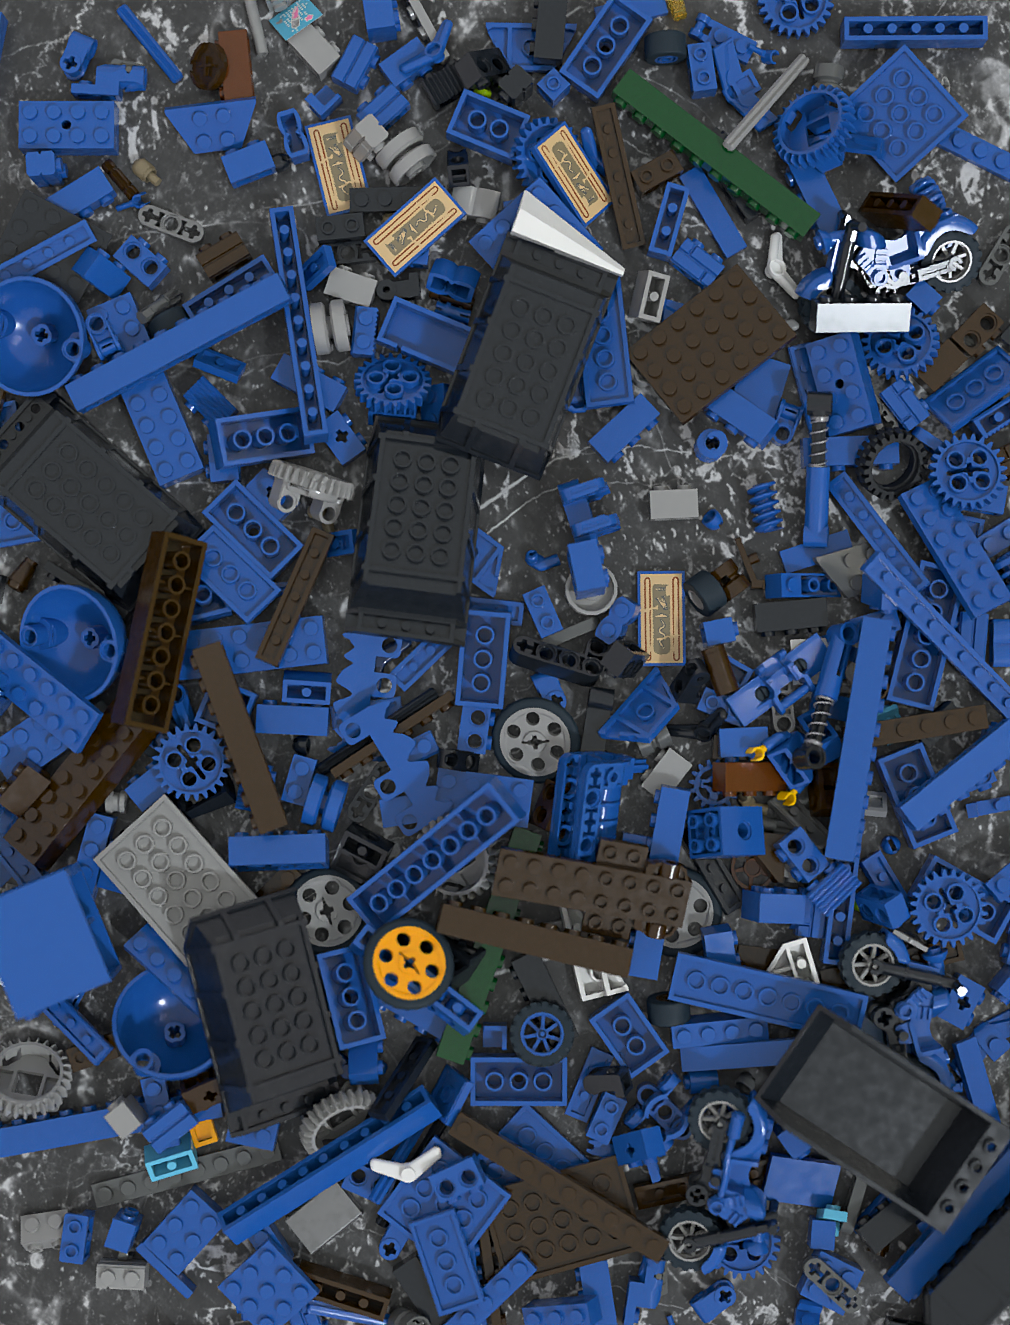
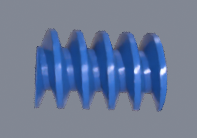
[694,429,728,463]
[747,481,784,533]

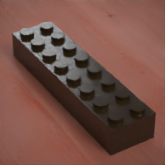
[111,531,208,734]
[190,640,288,835]
[3,697,159,872]
[435,899,634,978]

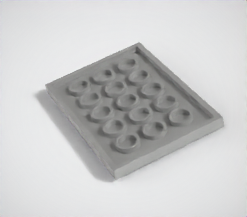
[93,794,258,967]

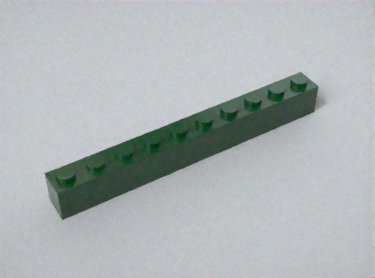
[611,69,821,242]
[435,826,544,1065]

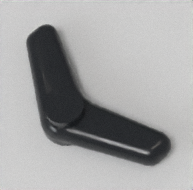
[666,707,728,742]

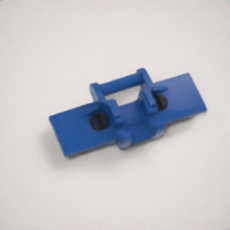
[725,632,827,727]

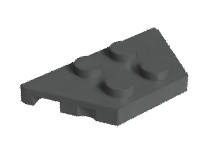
[813,534,900,598]

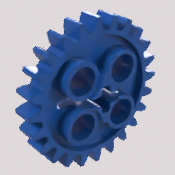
[757,0,834,40]
[510,117,582,195]
[861,308,940,381]
[354,353,432,415]
[928,433,1007,511]
[152,723,230,801]
[908,868,988,948]
[716,1215,781,1280]

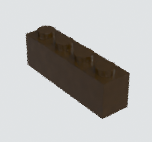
[858,191,943,232]
[299,1259,393,1322]

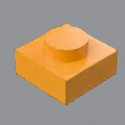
[189,1119,219,1148]

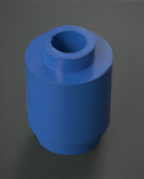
[683,1070,719,1094]

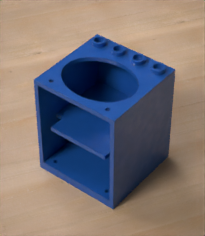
[0,861,122,1021]

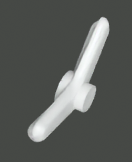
[765,232,801,300]
[370,1146,442,1183]

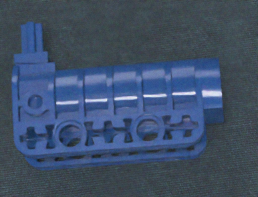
[547,751,649,862]

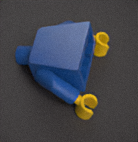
[746,731,814,806]

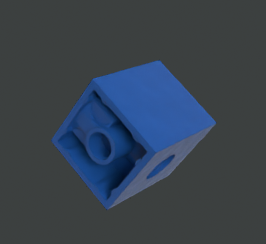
[687,806,765,859]

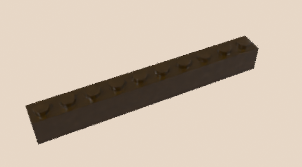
[448,1110,670,1263]

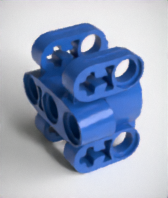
[557,477,621,544]
[623,1069,707,1157]

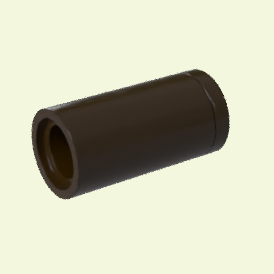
[701,643,739,697]

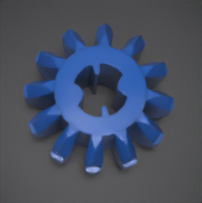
[909,176,946,209]

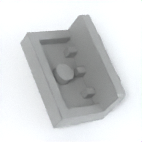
[20,1209,70,1253]

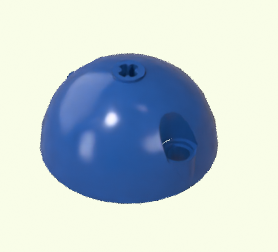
[0,276,91,396]
[19,585,128,700]
[112,970,212,1081]

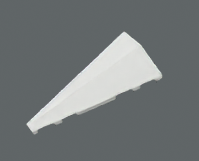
[510,190,625,277]
[559,907,629,1002]

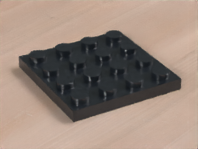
[0,189,113,306]

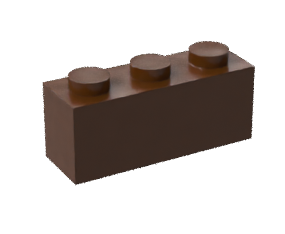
[215,29,256,106]
[712,762,786,796]

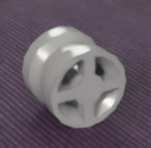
[105,790,128,814]

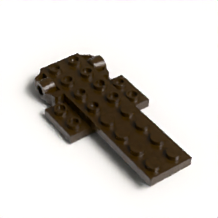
[491,837,692,940]

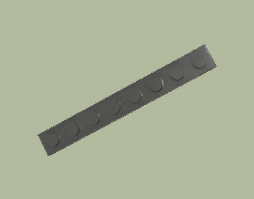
[91,1137,283,1208]

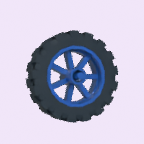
[510,1002,575,1067]

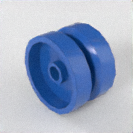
[301,773,349,833]

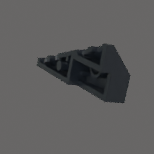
[120,760,236,834]
[397,933,486,990]

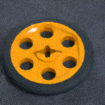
[362,918,454,1010]

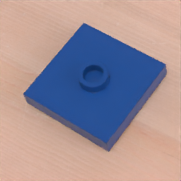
[431,1064,473,1127]

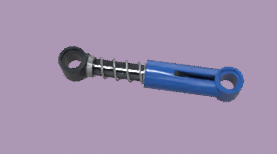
[803,391,833,548]
[792,622,860,771]

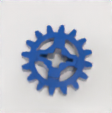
[688,759,737,808]

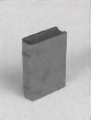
[285,1181,364,1254]

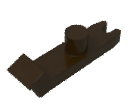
[734,537,765,590]

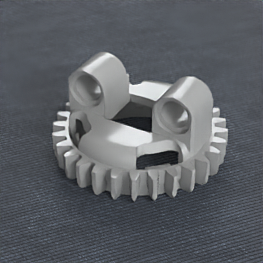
[268,459,356,524]
[417,814,499,902]
[0,1037,72,1120]
[299,1080,377,1154]

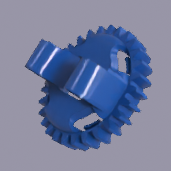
[772,84,856,174]

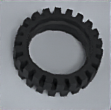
[855,427,928,500]

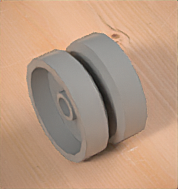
[375,127,437,187]
[309,299,351,356]
[565,566,617,616]

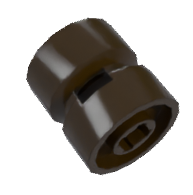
[710,558,751,602]

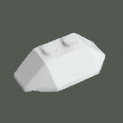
[766,937,820,983]

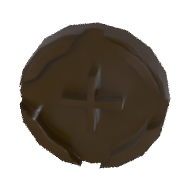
[190,42,228,91]

